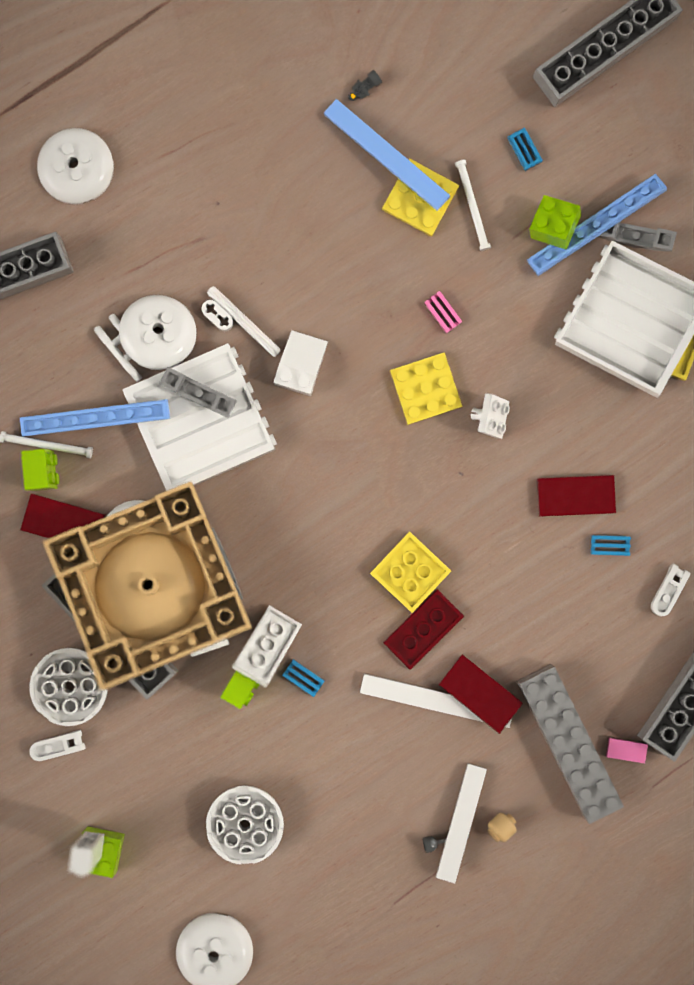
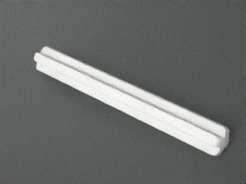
[207,286,281,357]

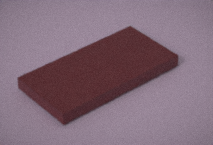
[537,475,616,517]
[20,493,105,539]
[383,589,464,670]
[438,654,523,734]

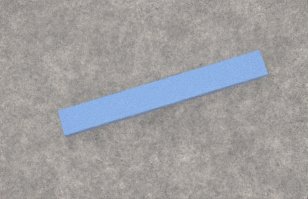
[324,99,450,211]
[527,174,667,276]
[20,399,170,437]

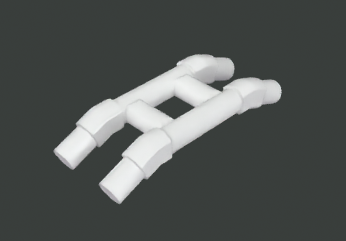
[94,314,153,382]

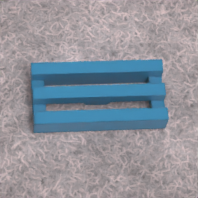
[507,128,543,171]
[591,535,631,556]
[282,659,325,697]

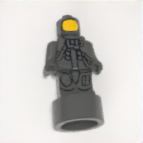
[348,70,382,101]

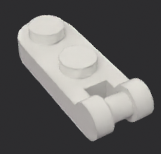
[651,563,690,616]
[30,730,86,761]

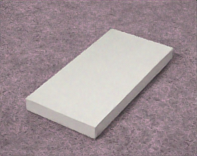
[232,605,302,688]

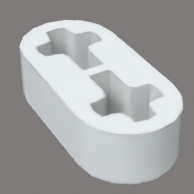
[202,300,234,331]

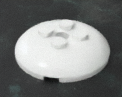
[37,128,114,204]
[119,295,196,370]
[30,648,108,726]
[206,786,284,864]
[176,913,253,985]

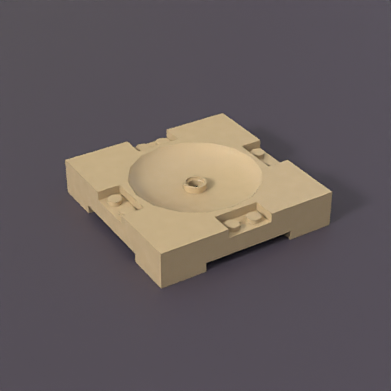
[43,481,252,690]

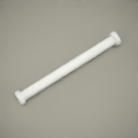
[455,160,491,251]
[0,431,93,458]

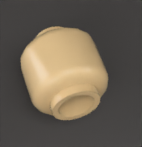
[487,813,517,842]

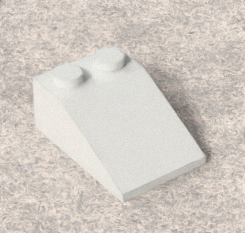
[273,330,328,396]

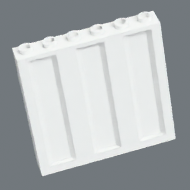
[554,241,694,398]
[122,343,277,491]

